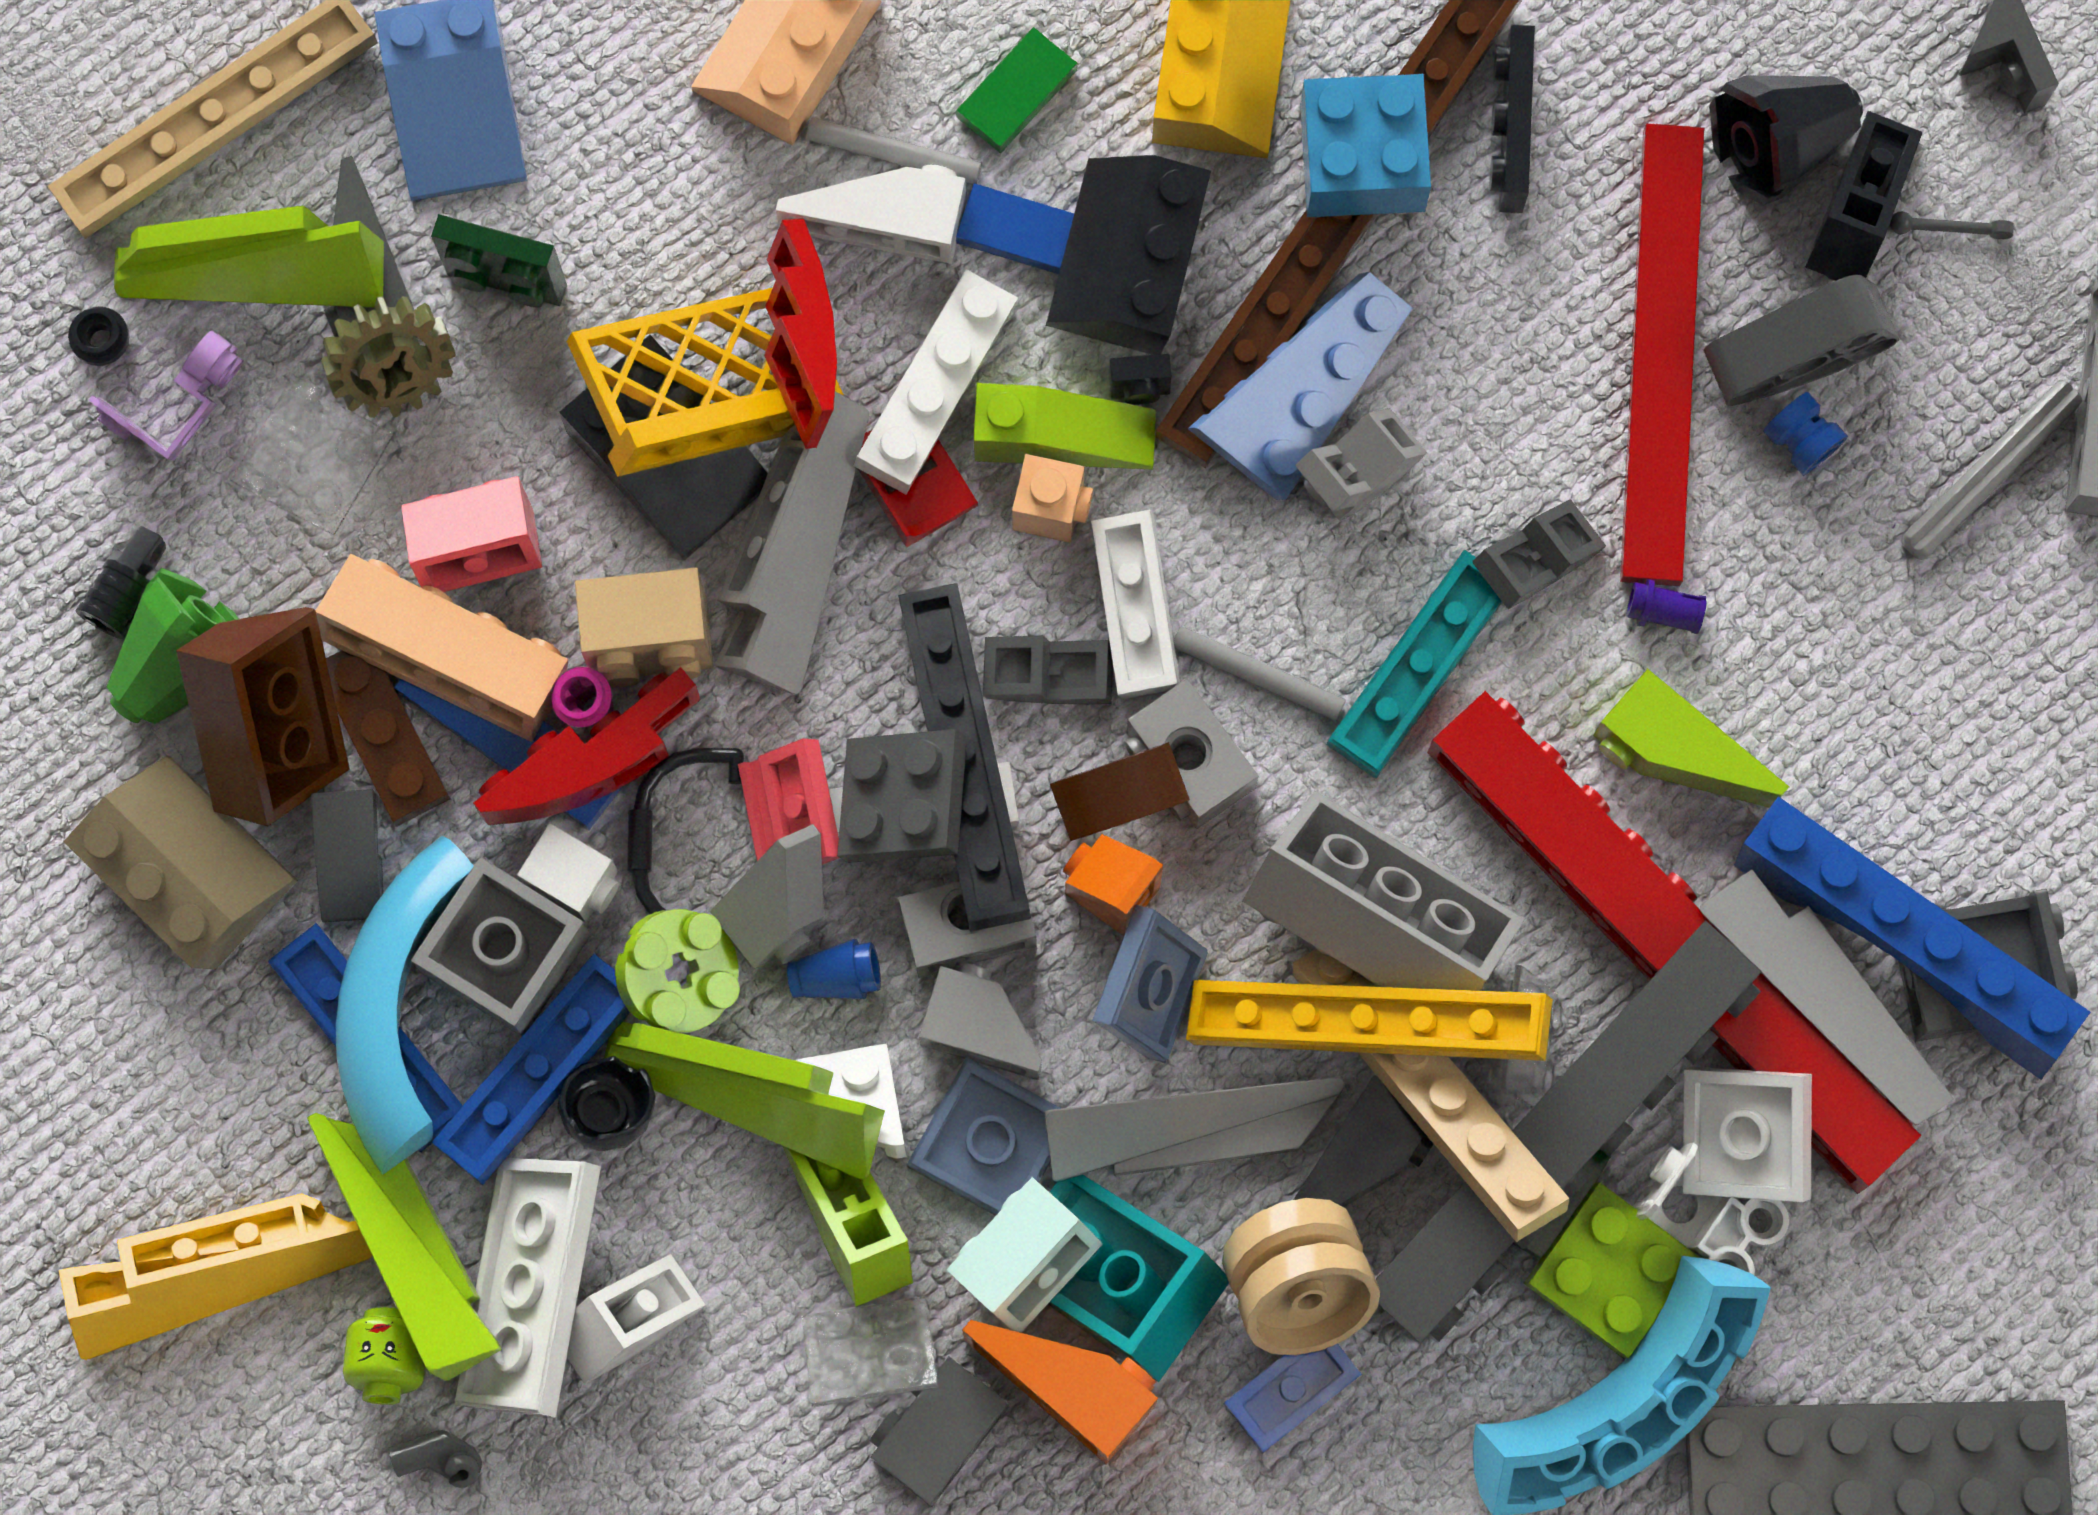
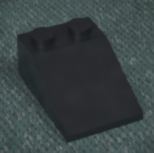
[559,335,768,561]

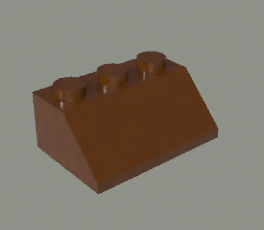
[176,607,350,827]

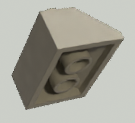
[63,755,298,970]

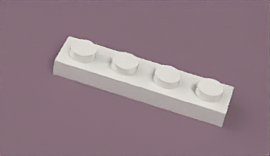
[853,269,1018,495]

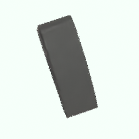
[1703,275,1899,406]

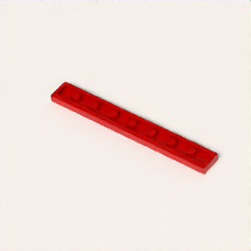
[1620,123,1705,587]

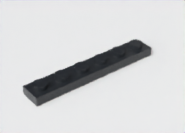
[898,583,1031,932]

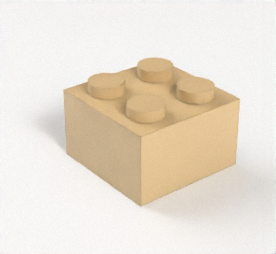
[575,567,714,687]

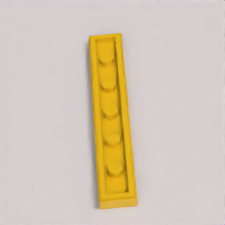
[1186,980,1553,1061]

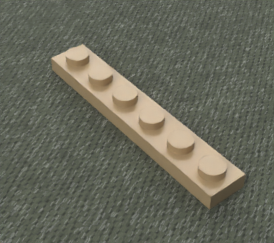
[47,0,378,239]
[1293,949,1569,1242]

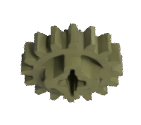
[321,296,455,418]

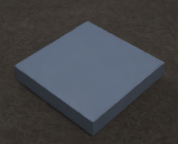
[1092,905,1208,1063]
[907,1057,1062,1216]

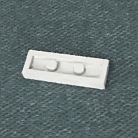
[1091,509,1180,699]

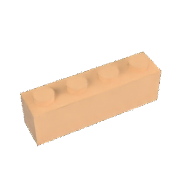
[316,554,568,742]

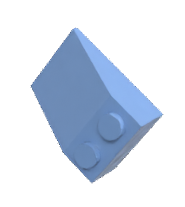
[374,0,528,201]

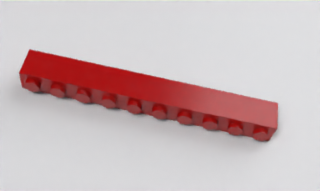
[1427,691,1922,1194]

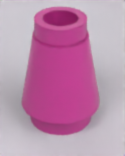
[551,667,614,727]

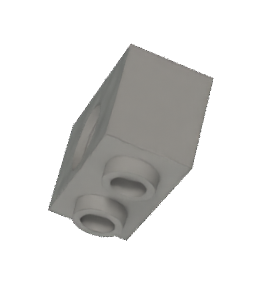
[1124,678,1259,829]
[898,878,1037,978]

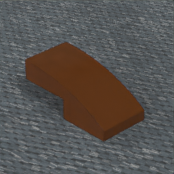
[1050,742,1190,841]

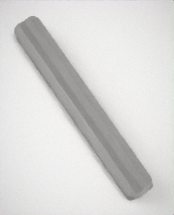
[1901,380,2082,560]

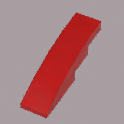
[764,218,837,449]

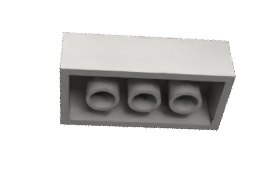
[1242,790,1525,991]

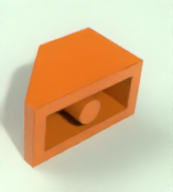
[1063,834,1163,936]

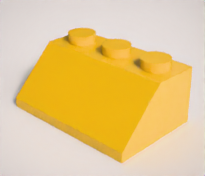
[1152,0,1290,159]

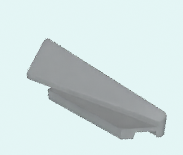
[714,391,869,694]
[1700,869,1954,1125]
[1045,1077,1345,1182]

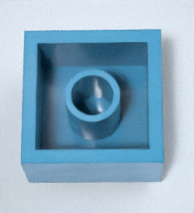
[1300,74,1431,217]

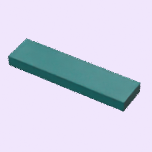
[1326,549,1502,779]

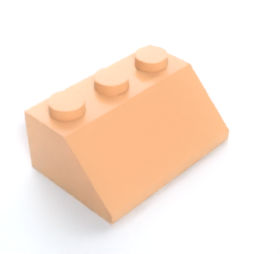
[691,0,881,146]

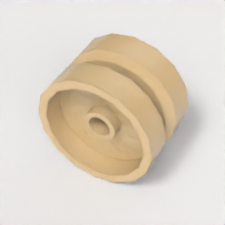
[1222,1198,1380,1355]

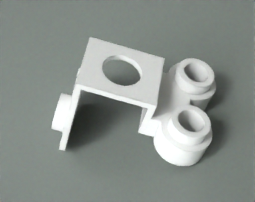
[1633,1143,1789,1275]

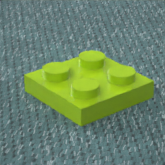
[1523,1182,1699,1358]

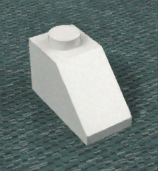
[567,1254,705,1384]

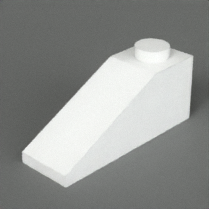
[776,165,966,264]

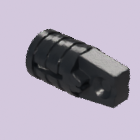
[75,526,166,639]

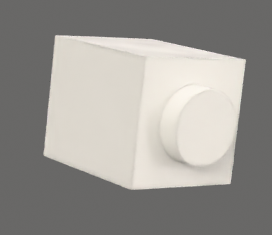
[517,823,619,923]

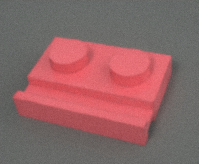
[738,738,840,865]

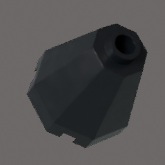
[1709,75,1863,206]

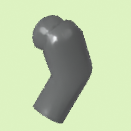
[388,1430,482,1488]

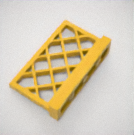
[566,288,844,477]

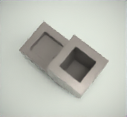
[1295,408,1427,521]

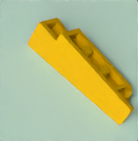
[59,1193,372,1360]

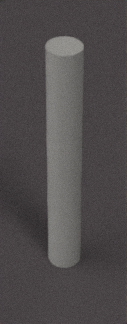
[806,117,982,184]
[1174,626,1346,721]

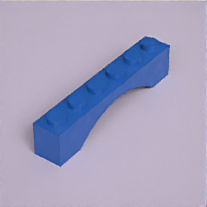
[1734,796,2091,1080]

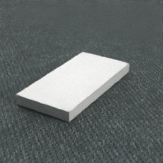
[454,1158,601,1417]

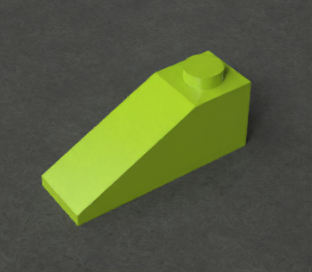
[974,383,1156,470]
[1593,668,1790,808]
[782,1146,913,1307]

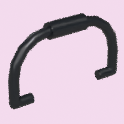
[627,748,744,915]

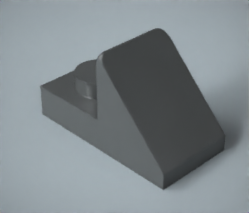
[1959,0,2059,113]

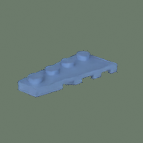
[1188,272,1413,500]

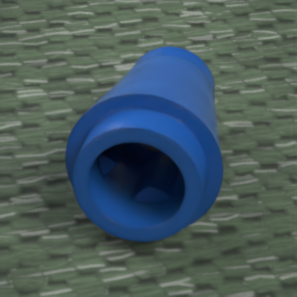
[787,938,881,999]

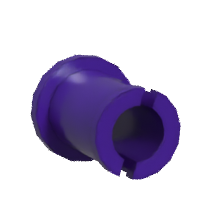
[1626,579,1707,634]

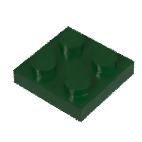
[431,214,567,308]

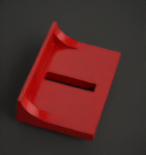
[857,430,978,548]

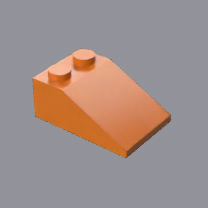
[962,1320,1158,1464]

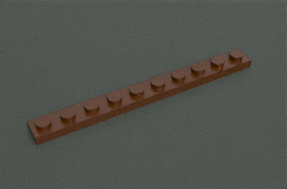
[1155,0,1522,469]

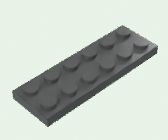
[1686,1400,2073,1515]

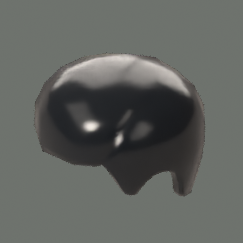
[557,1056,656,1151]

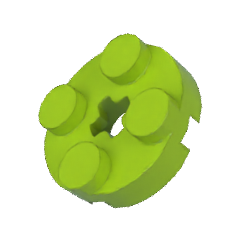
[615,909,740,1033]

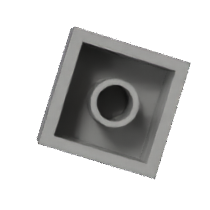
[411,857,591,1037]

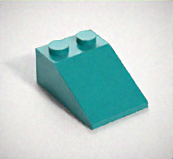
[1048,1174,1229,1382]

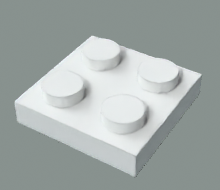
[1683,1067,1812,1202]

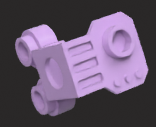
[89,330,244,461]

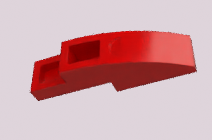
[473,667,701,825]

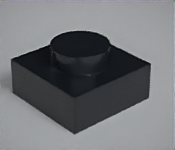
[1109,353,1172,405]

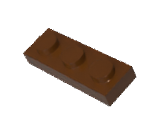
[326,650,450,827]

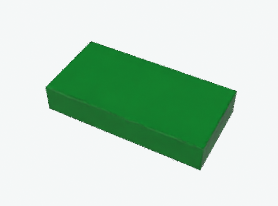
[956,27,1078,154]

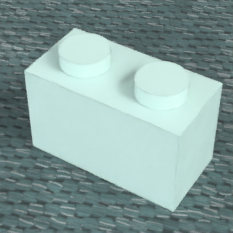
[946,1177,1103,1333]

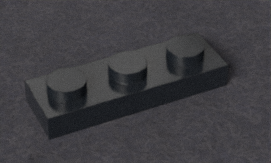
[1489,25,1535,213]

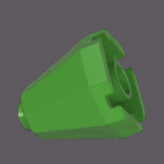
[106,568,239,724]

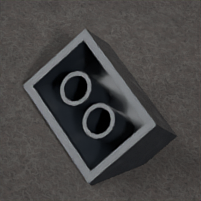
[1045,155,1211,355]

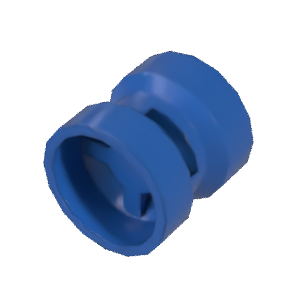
[1763,392,1848,476]

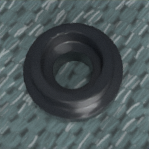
[68,307,130,366]

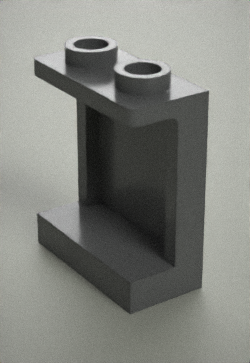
[1898,889,2078,1042]

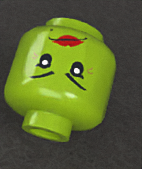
[343,1307,425,1405]

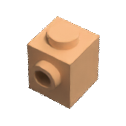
[1012,454,1093,543]

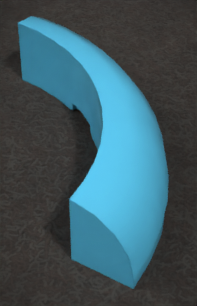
[336,836,473,1175]
[1473,1256,1771,1515]

